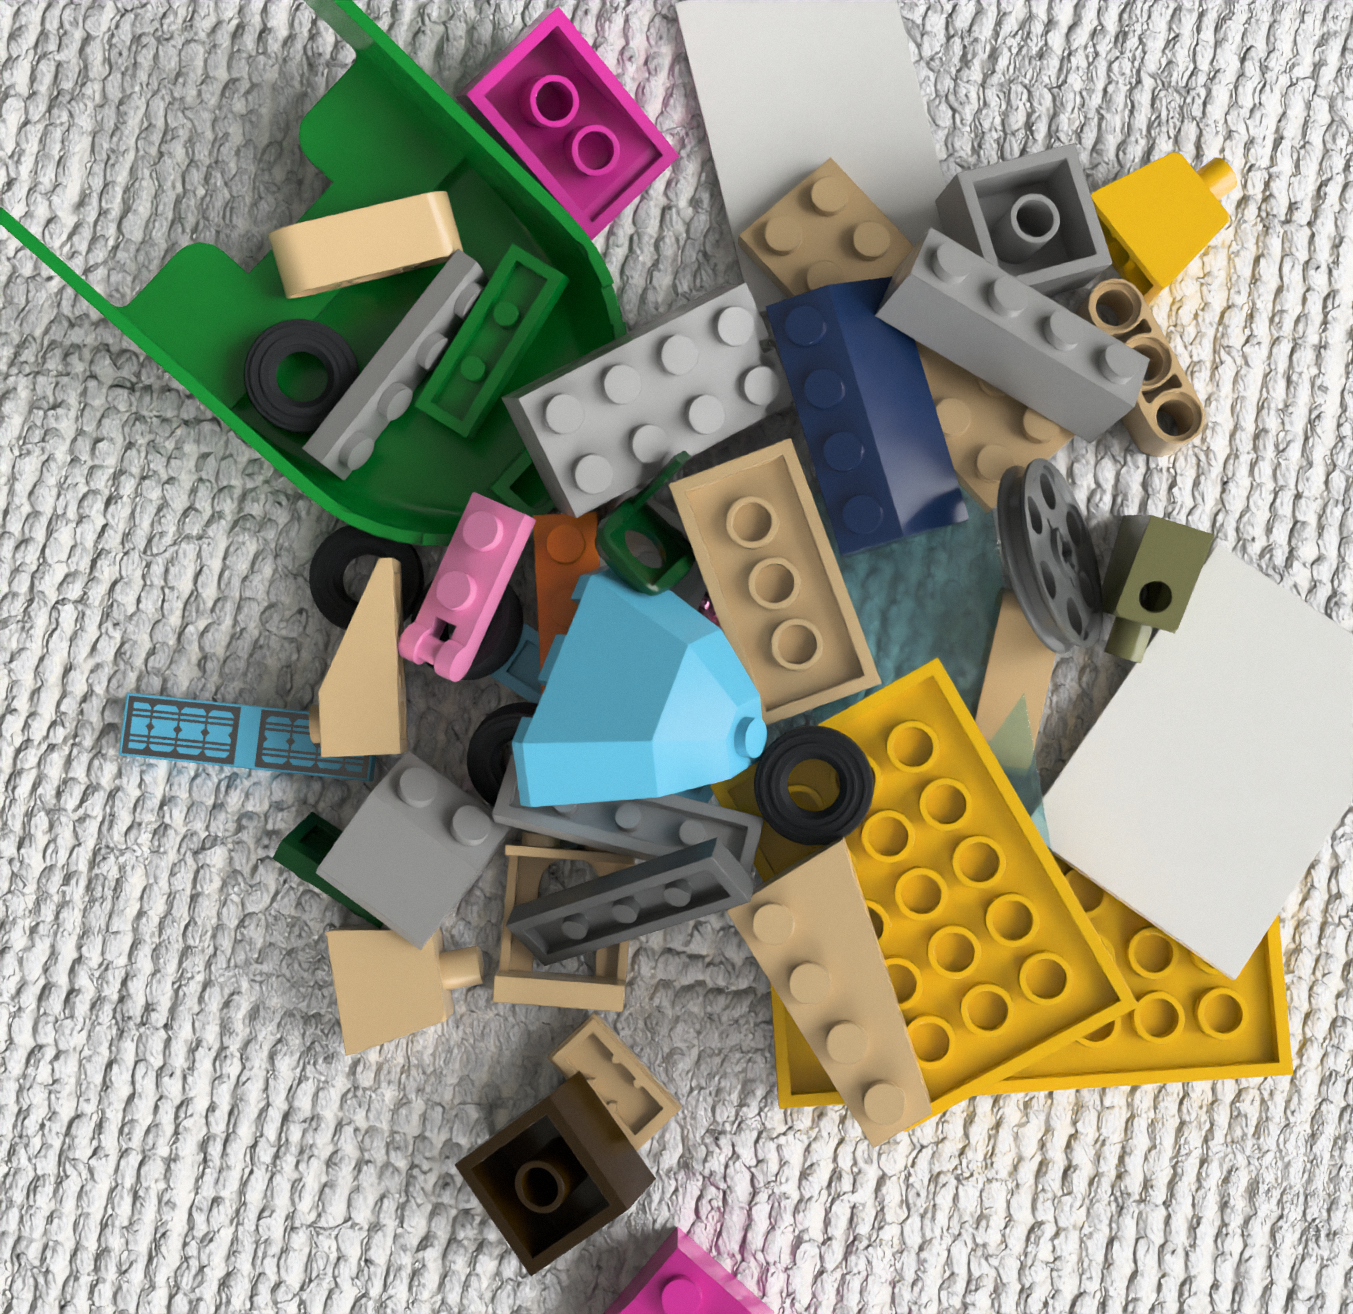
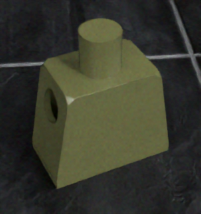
[1102,515,1215,663]

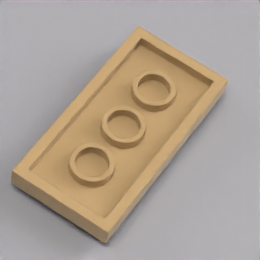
[669,438,882,725]

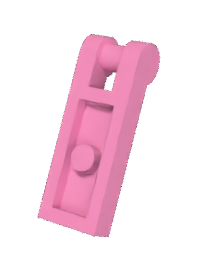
[398,492,536,682]

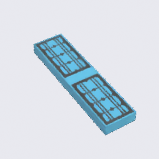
[119,693,376,782]

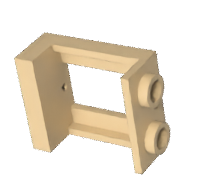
[492,832,636,1012]

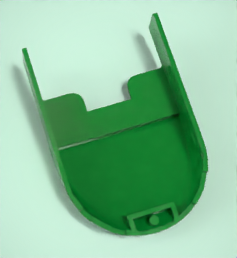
[0,0,627,546]

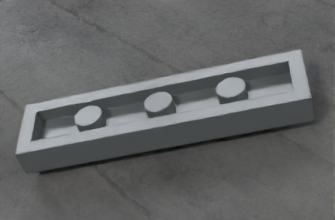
[506,837,756,966]

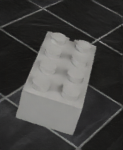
[501,282,794,518]

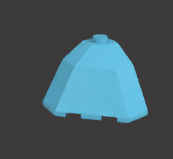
[512,565,767,807]

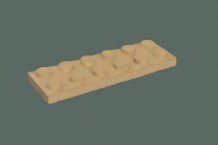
[738,157,1076,514]

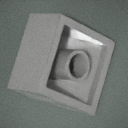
[316,750,512,950]

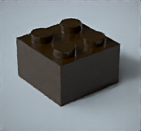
[455,1070,656,1276]

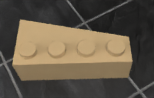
[727,836,932,1149]

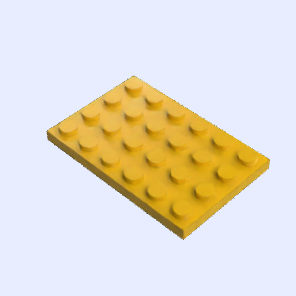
[710,657,1139,1132]

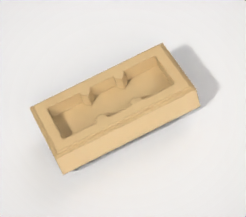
[547,1011,682,1151]

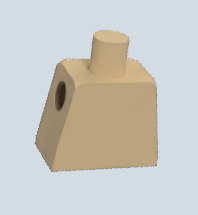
[326,925,485,1056]

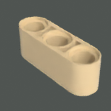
[268,191,464,299]
[1075,278,1205,457]
[969,588,1056,779]

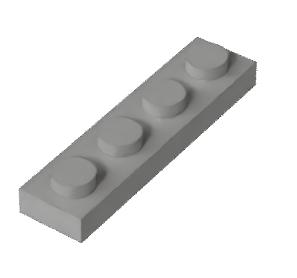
[302,249,490,481]
[492,754,764,876]

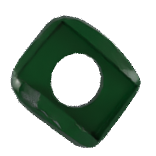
[595,451,696,596]

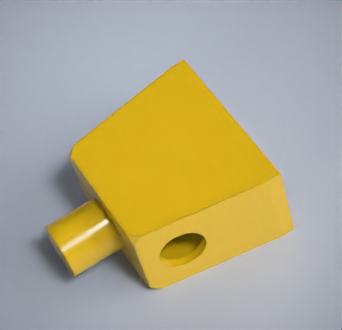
[1091,152,1237,305]

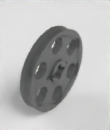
[997,458,1103,654]

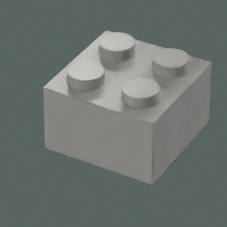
[935,143,1112,297]

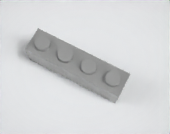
[875,227,1150,443]

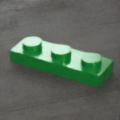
[414,243,569,441]

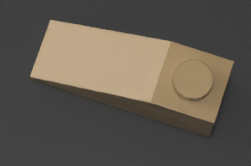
[309,558,408,757]

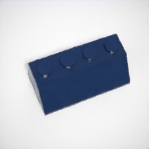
[765,276,970,558]

